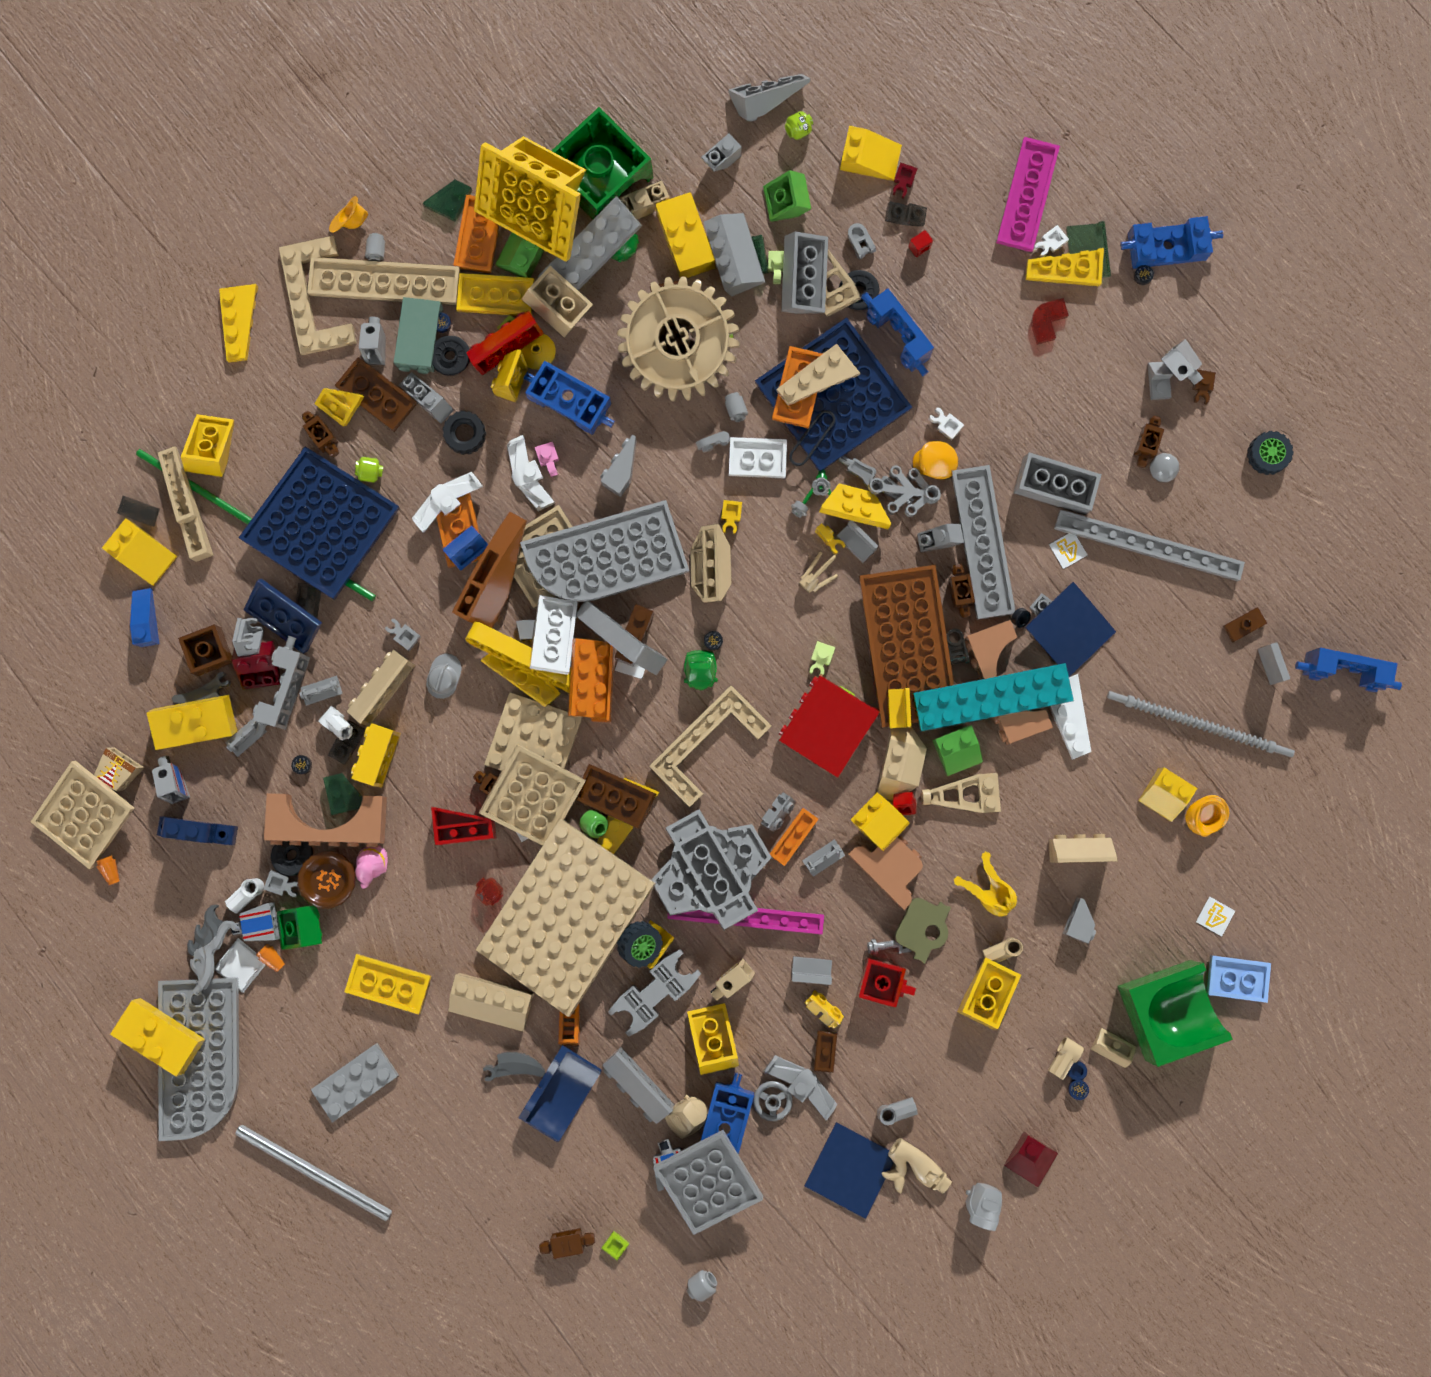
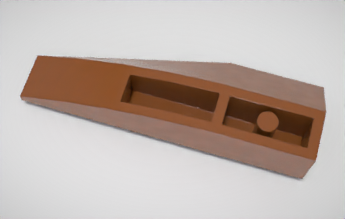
[452,512,527,629]

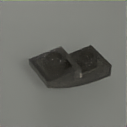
[885,201,927,226]
[117,495,160,526]
[328,721,366,765]

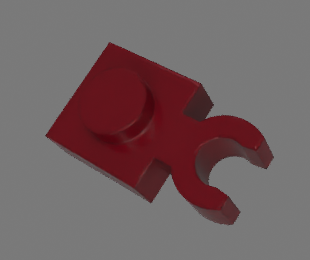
[892,162,918,199]

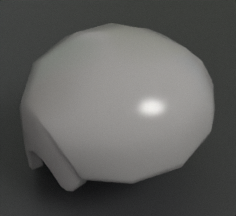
[1150,453,1179,482]

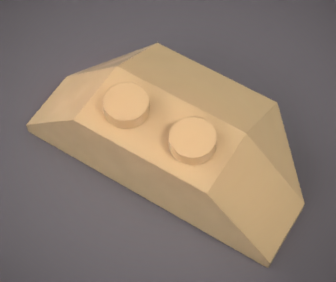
[690,524,731,603]
[876,726,927,801]

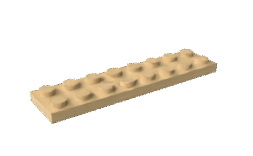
[307,257,460,305]

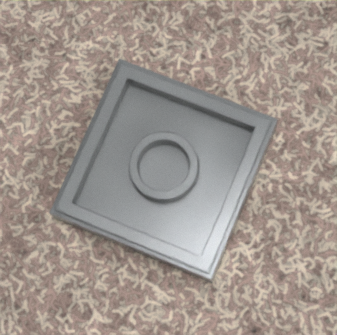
[1258,642,1290,685]

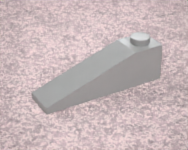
[728,74,810,121]

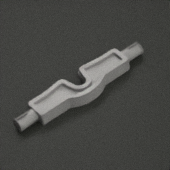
[838,456,914,505]

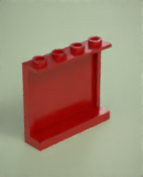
[779,674,880,778]

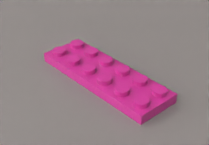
[996,137,1060,252]

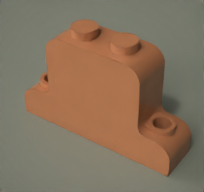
[848,835,923,910]

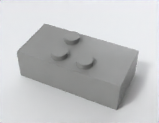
[1013,452,1102,515]

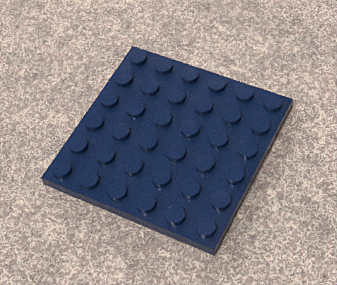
[755,318,912,472]
[239,446,400,600]

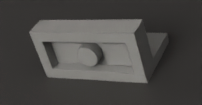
[836,520,878,563]
[791,956,832,985]

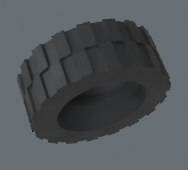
[443,411,486,455]

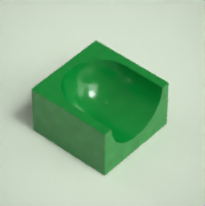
[552,107,653,220]
[1117,960,1233,1067]

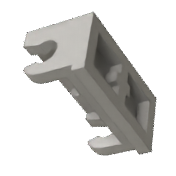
[232,618,264,656]

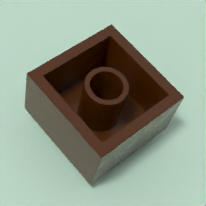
[178,624,232,676]

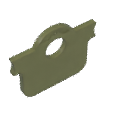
[895,898,951,964]

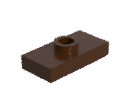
[1223,607,1267,643]
[814,1030,837,1073]

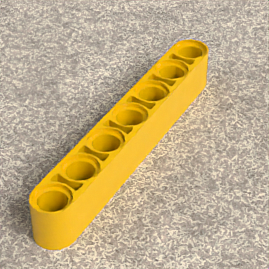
[465,622,571,693]

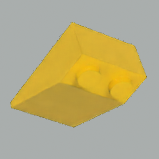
[840,126,902,181]
[491,349,528,402]
[181,414,234,477]
[102,518,178,586]
[957,958,1021,1029]
[687,1003,739,1075]

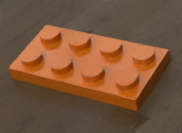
[453,195,500,274]
[772,346,822,428]
[436,493,483,568]
[568,638,610,719]

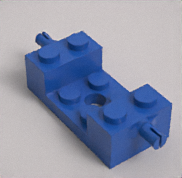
[1120,216,1223,269]
[861,288,934,377]
[524,361,615,435]
[1295,648,1402,692]
[700,1072,754,1155]

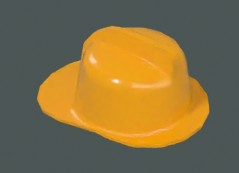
[329,196,368,233]

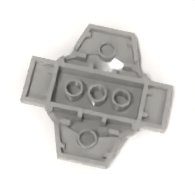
[651,809,772,931]

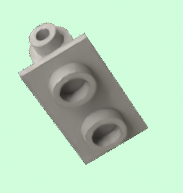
[300,676,343,706]
[225,719,267,757]
[761,792,796,833]
[802,839,845,876]

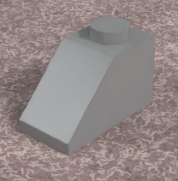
[1062,897,1096,943]

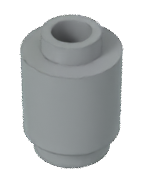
[365,233,385,262]
[725,392,748,422]

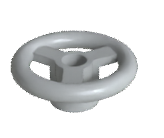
[753,1081,792,1121]

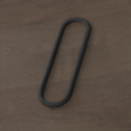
[789,410,835,466]

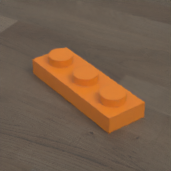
[770,808,818,866]

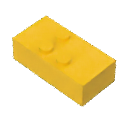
[655,192,715,278]
[146,695,238,750]
[110,998,206,1077]

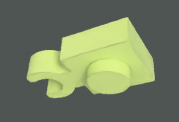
[809,641,835,676]

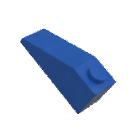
[130,588,160,647]

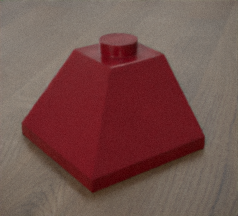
[1004,1132,1058,1187]

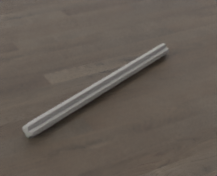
[235,1125,392,1221]

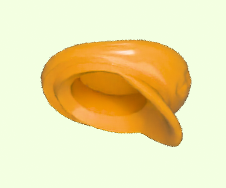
[912,441,958,479]
[1185,795,1230,837]

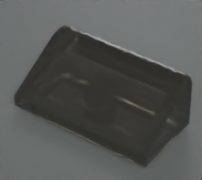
[296,583,321,619]

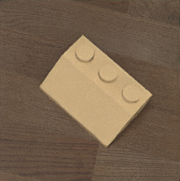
[522,266,593,338]
[1049,834,1117,863]

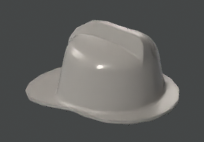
[426,654,462,699]

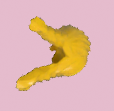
[953,851,1017,917]

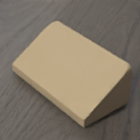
[1091,1028,1136,1068]

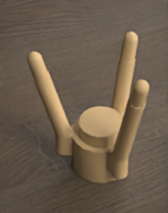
[799,552,838,593]

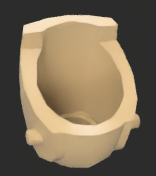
[665,1095,708,1139]

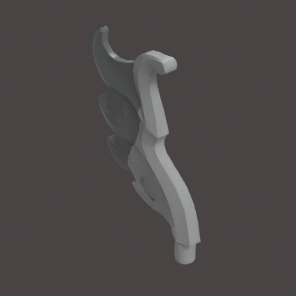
[187,905,239,996]

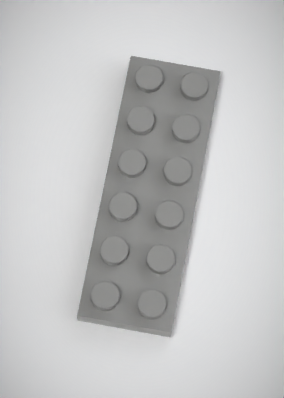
[538,197,642,290]

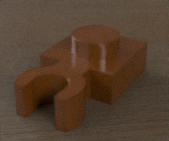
[1192,369,1216,405]

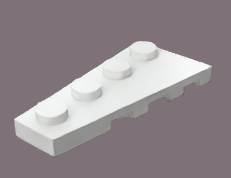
[1049,674,1091,759]

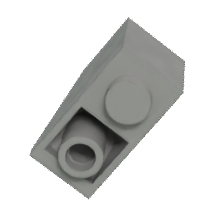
[701,133,742,172]
[917,524,964,552]

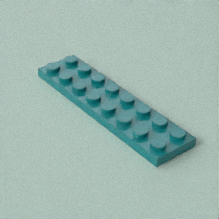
[913,663,1074,731]

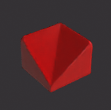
[908,230,933,257]
[893,792,916,815]

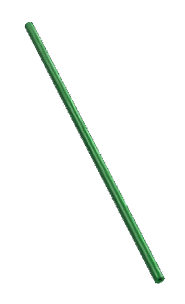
[136,449,376,602]

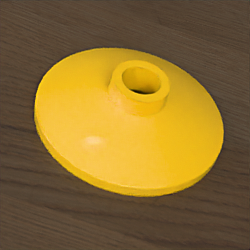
[521,334,556,370]

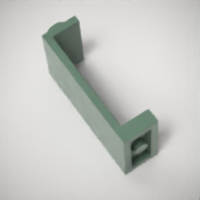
[394,297,443,374]

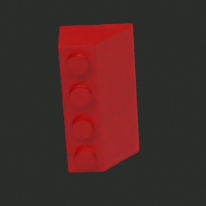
[466,310,544,376]

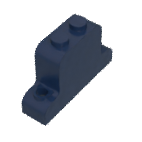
[156,816,238,845]

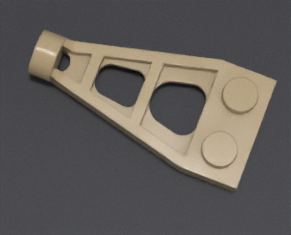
[825,249,861,316]
[921,773,1001,813]

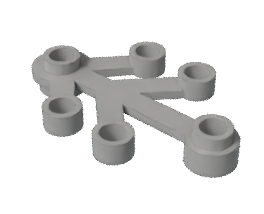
[868,465,941,517]

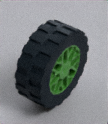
[1247,431,1294,475]
[617,921,663,968]

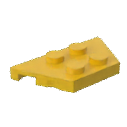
[819,483,891,529]

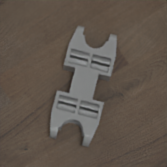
[608,949,701,1037]

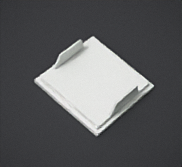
[214,938,265,993]

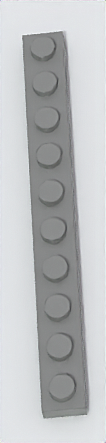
[1054,510,1245,581]

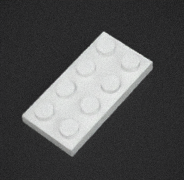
[530,595,577,675]

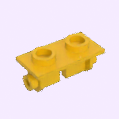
[804,990,844,1029]

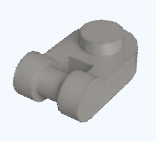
[847,223,876,260]
[696,431,730,452]

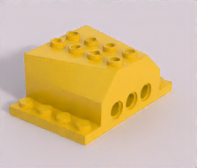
[474,136,586,262]

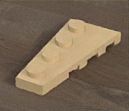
[776,344,860,406]

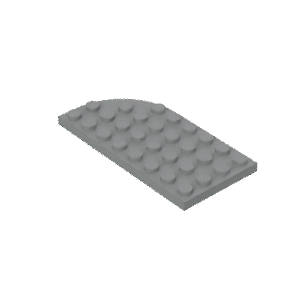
[520,500,689,602]
[158,978,239,1141]

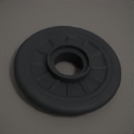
[839,270,880,310]
[432,336,470,376]
[271,841,313,876]

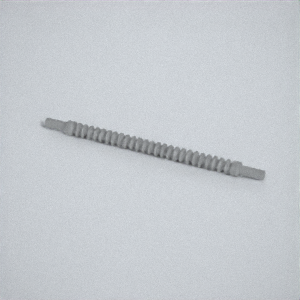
[1107,691,1295,757]

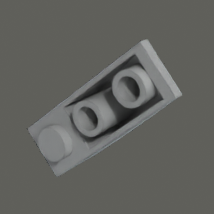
[398,372,454,423]
[600,435,637,498]

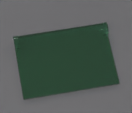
[1066,221,1111,278]

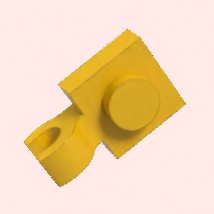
[815,523,845,555]

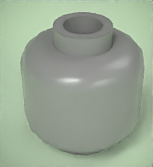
[687,1270,717,1302]

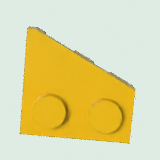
[314,388,364,426]

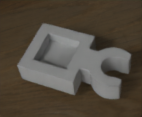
[385,619,421,651]
[263,870,298,897]

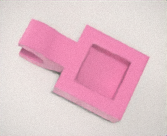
[535,441,559,477]

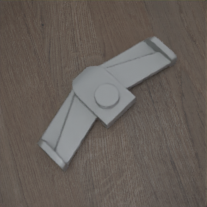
[763,1055,837,1120]

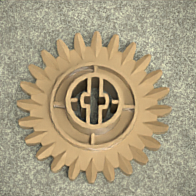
[617,276,740,401]

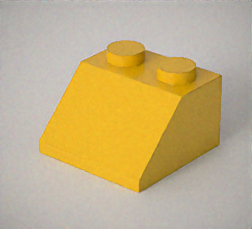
[1138,767,1198,822]
[850,792,910,851]

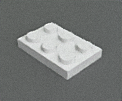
[729,437,787,478]

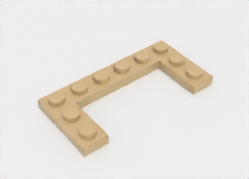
[279,236,357,355]
[649,686,772,807]

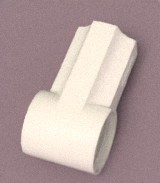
[318,706,353,741]
[225,878,264,914]

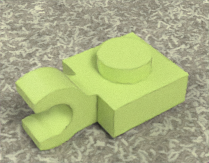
[768,251,784,284]

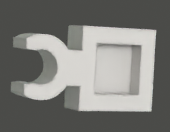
[1034,225,1069,258]
[929,408,964,441]

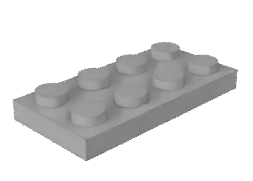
[311,1043,399,1122]

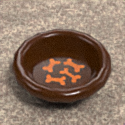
[297,851,356,909]

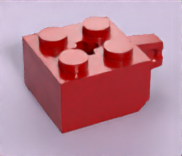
[857,958,916,1007]

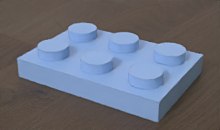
[1207,955,1271,1003]

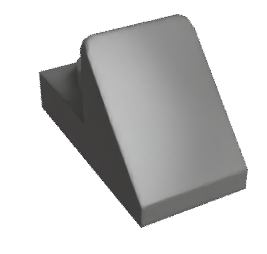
[1148,362,1173,400]

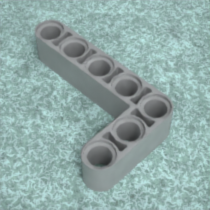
[576,601,668,675]

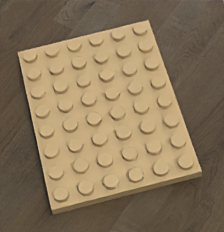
[476,819,656,1017]

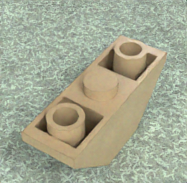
[619,181,669,219]

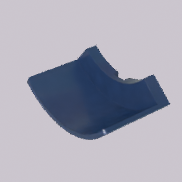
[518,1045,602,1142]

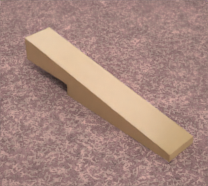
[158,446,214,562]

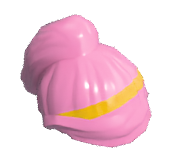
[355,845,388,889]

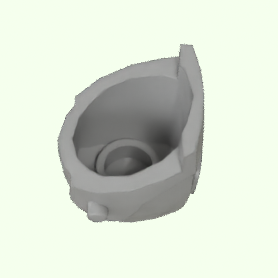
[965,1183,1002,1231]

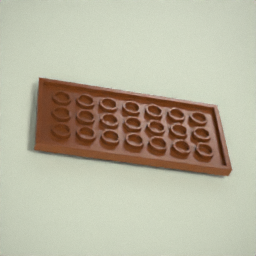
[859,565,954,728]

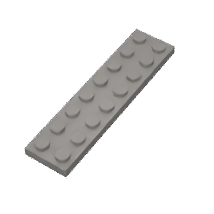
[952,465,1015,620]

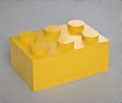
[351,723,401,788]

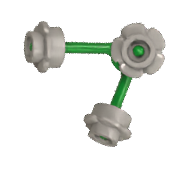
[791,470,832,518]

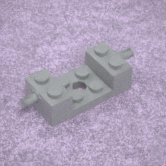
[252,636,310,737]

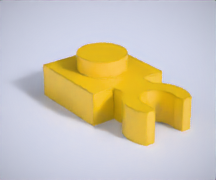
[721,500,742,535]

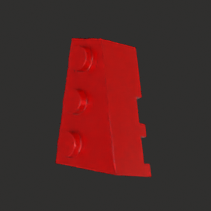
[431,807,497,845]

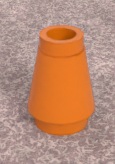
[96,855,120,885]
[256,944,285,972]

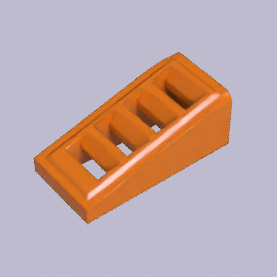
[558,1004,580,1046]

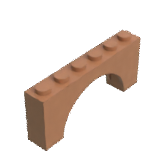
[964,620,1053,745]
[264,793,387,847]

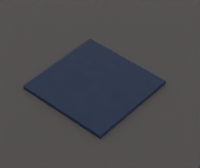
[1025,582,1116,677]
[804,1122,894,1219]

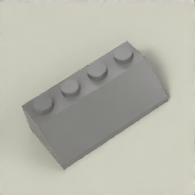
[704,213,766,297]
[781,231,828,314]
[602,1047,674,1124]

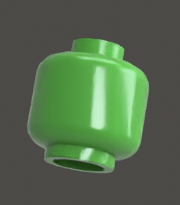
[580,810,609,838]

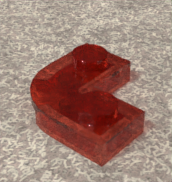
[1031,298,1069,345]

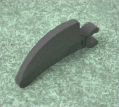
[172,672,231,704]
[483,1052,545,1081]

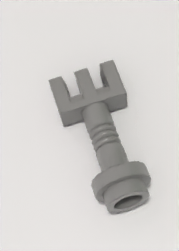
[867,939,912,955]

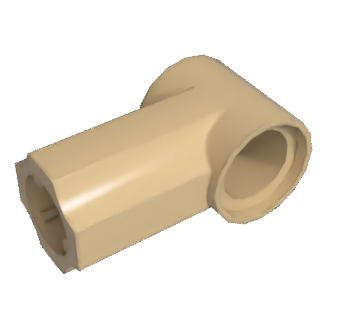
[982,937,1023,963]
[1048,1037,1084,1080]

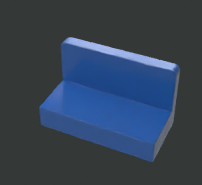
[443,526,488,571]

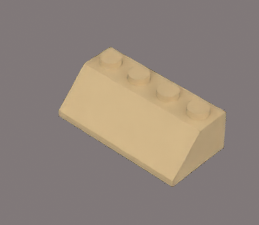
[347,650,415,726]
[448,973,534,1031]

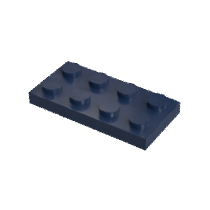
[243,579,322,654]

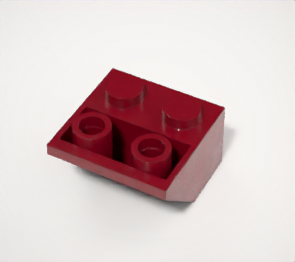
[231,641,280,690]

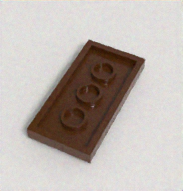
[334,357,418,432]
[575,764,657,830]

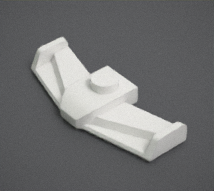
[507,435,555,511]
[412,472,483,533]

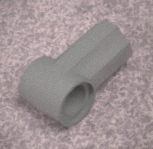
[877,1097,918,1125]

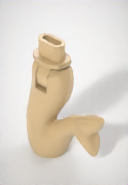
[882,1138,952,1194]

